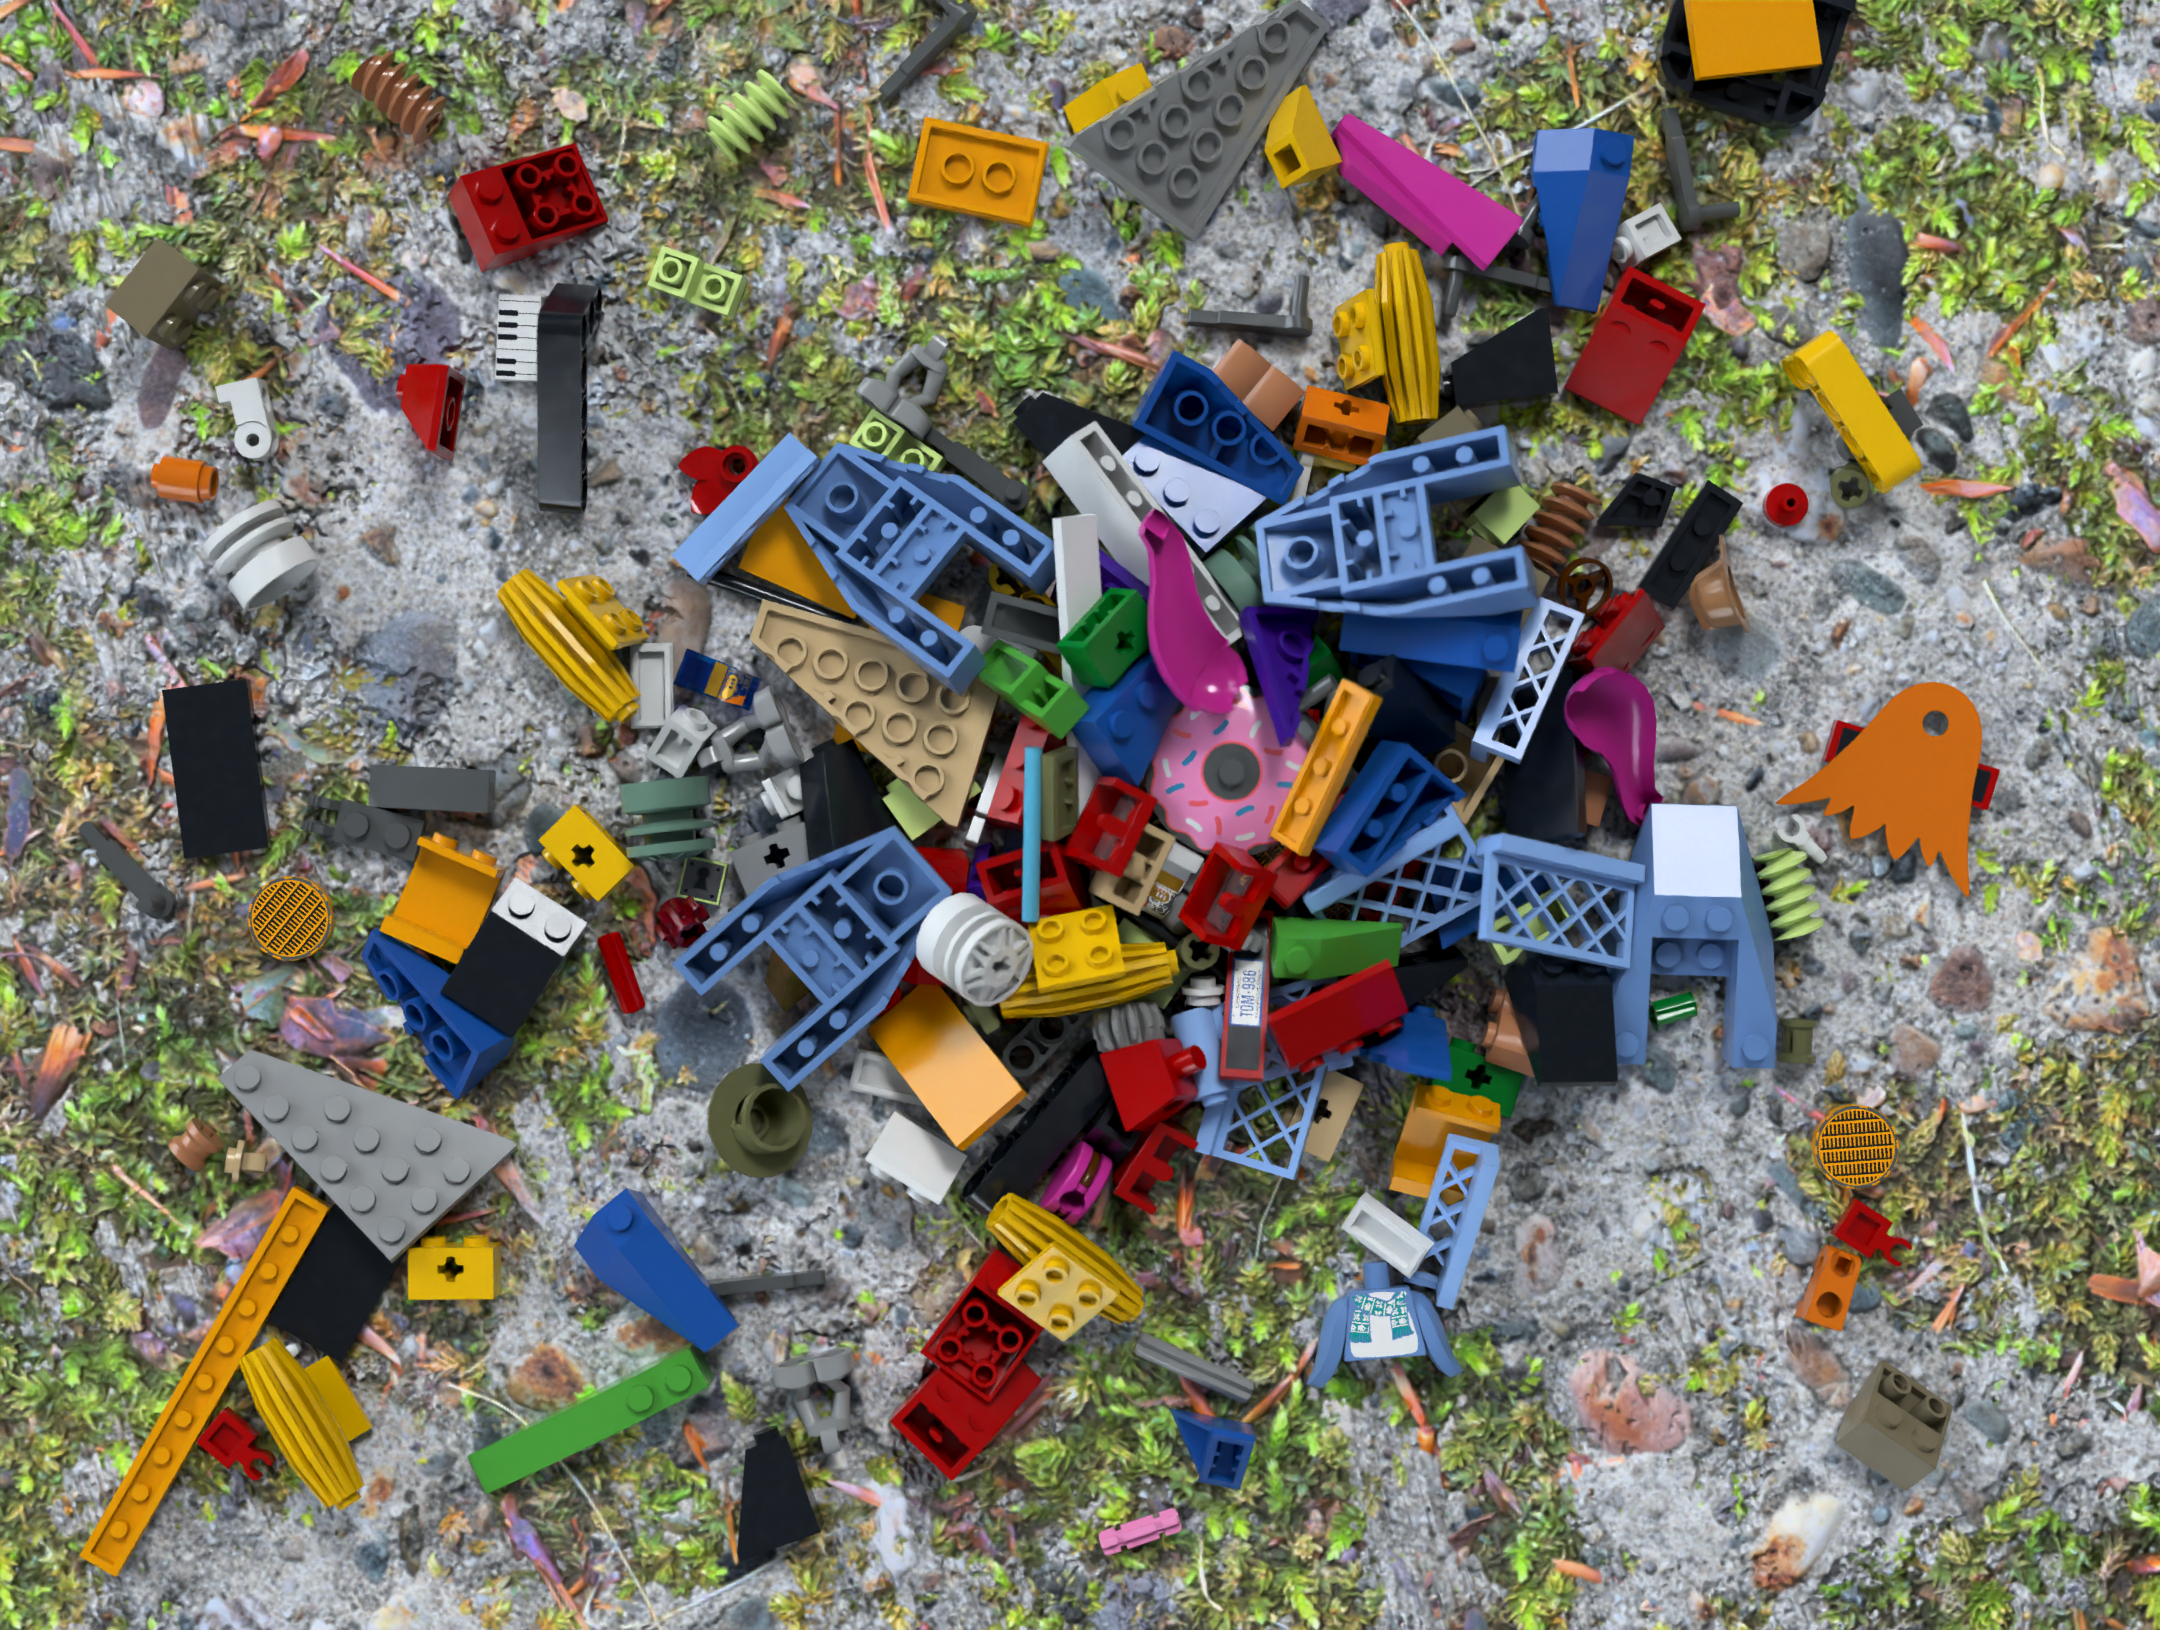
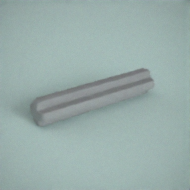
[1134,1333,1254,1403]

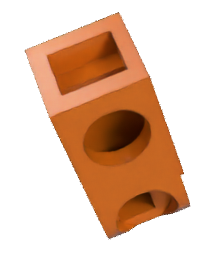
[1794,1244,1861,1332]

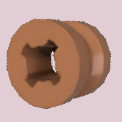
[168,1118,224,1172]

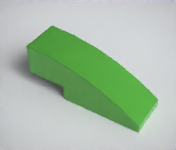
[976,639,1090,739]

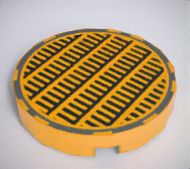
[248,876,335,961]
[1811,1103,1899,1190]

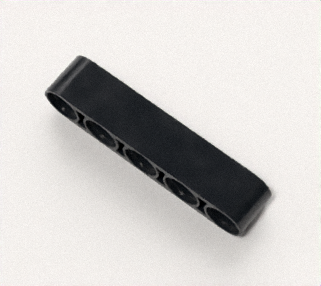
[961,1039,1112,1219]

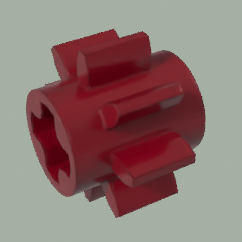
[654,895,710,950]

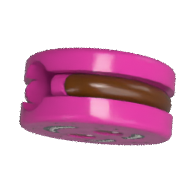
[1041,1142,1112,1226]

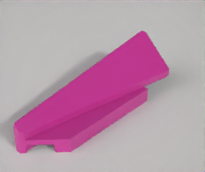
[1330,114,1523,272]

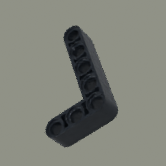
[537,283,602,514]

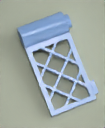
[1170,976,1360,1107]

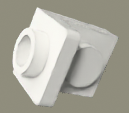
[1611,203,1682,272]
[645,704,717,778]
[760,758,810,820]

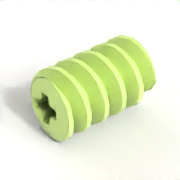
[705,69,797,166]
[1752,848,1825,941]

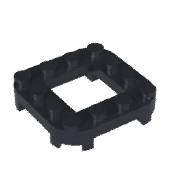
[1656,0,1856,130]

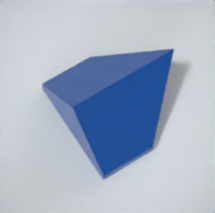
[1169,1408,1255,1490]

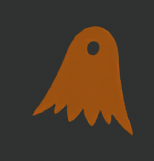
[1776,682,1982,898]

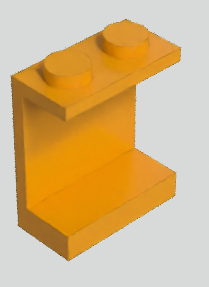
[379,832,506,964]
[1389,1083,1500,1205]

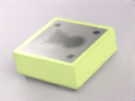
[677,856,729,906]

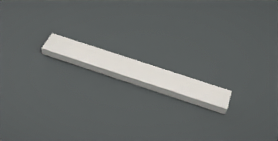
[1052,514,1102,864]

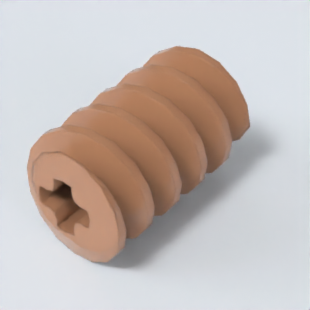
[351,51,447,144]
[1515,482,1603,578]

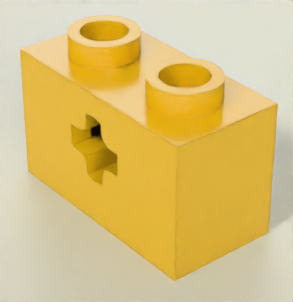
[538,804,640,902]
[408,1235,502,1300]

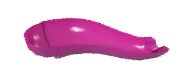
[1138,508,1248,714]
[1564,666,1663,826]

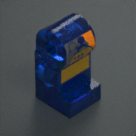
[673,648,762,711]

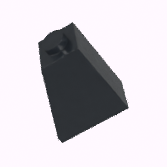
[1440,307,1558,411]
[1012,392,1145,459]
[1358,654,1456,757]
[799,738,895,861]
[737,1425,824,1561]

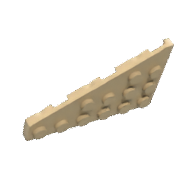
[750,599,1000,830]

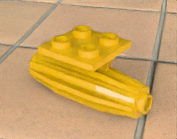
[1332,242,1441,426]
[496,568,650,724]
[999,904,1180,1019]
[986,1193,1144,1342]
[238,1337,373,1511]

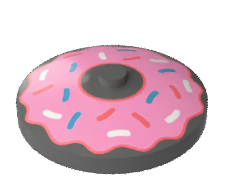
[1145,685,1311,856]

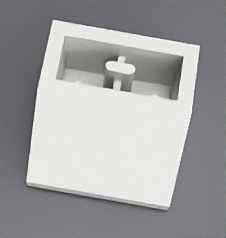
[865,1108,969,1206]

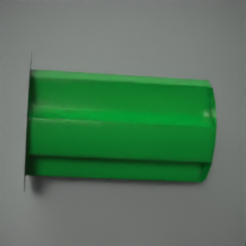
[1648,992,1697,1031]

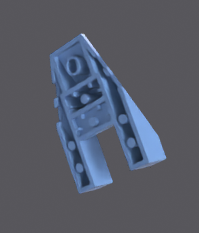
[1255,425,1539,618]
[784,442,1056,696]
[1600,803,1777,1069]
[672,826,953,1092]

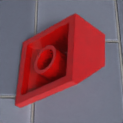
[396,364,466,461]

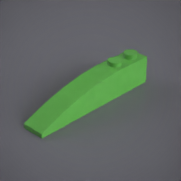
[467,1343,714,1494]

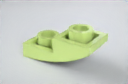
[647,246,748,319]
[849,409,947,473]

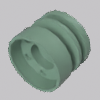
[1202,524,1284,613]
[619,776,716,862]

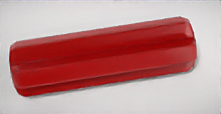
[597,932,645,1014]

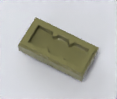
[1041,746,1078,842]
[963,998,1002,1034]

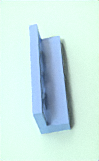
[671,432,821,586]
[1469,597,1585,765]
[1403,1133,1500,1310]

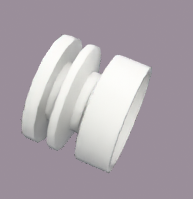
[202,499,321,611]
[916,893,1033,1006]

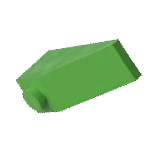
[1269,916,1403,980]

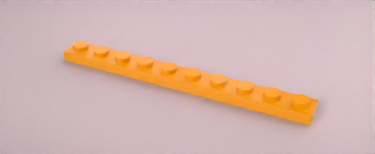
[79,1185,333,1577]

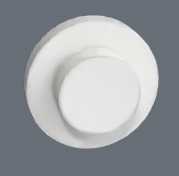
[1182,976,1225,1006]

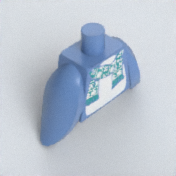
[1306,1261,1465,1388]

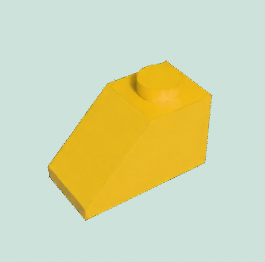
[1063,62,1152,134]

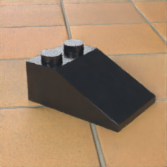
[440,877,588,1040]
[1503,948,1618,1087]

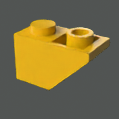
[1264,84,1342,189]

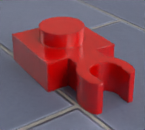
[1830,1198,1912,1266]
[196,1406,276,1481]

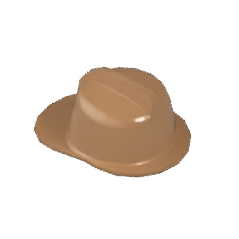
[1689,534,1751,633]

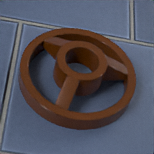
[1556,557,1613,617]

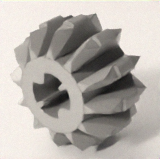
[1092,1001,1166,1053]

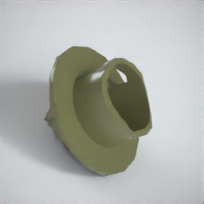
[707,1063,812,1178]

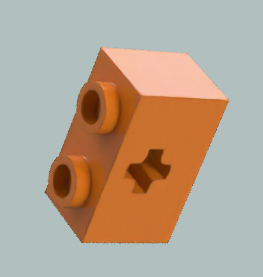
[1292,385,1390,466]

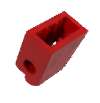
[1100,1039,1207,1132]

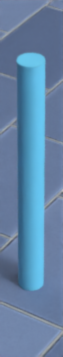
[1022,746,1042,922]

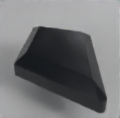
[1596,472,1676,527]

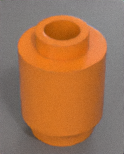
[151,456,219,503]

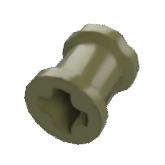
[1830,463,1870,508]
[1175,932,1220,973]
[1777,1018,1818,1064]

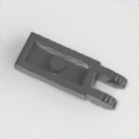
[300,794,428,861]

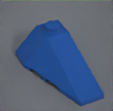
[1530,128,1635,314]
[1129,349,1304,506]
[1339,609,1523,673]
[361,928,517,1101]
[1358,1004,1452,1081]
[574,1188,741,1353]

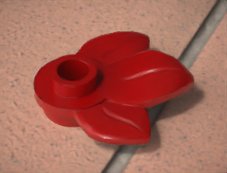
[678,445,758,515]

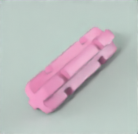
[1099,1508,1182,1556]

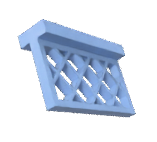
[1302,803,1484,975]
[1476,833,1645,970]
[1193,997,1332,1180]

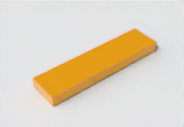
[1269,678,1383,857]

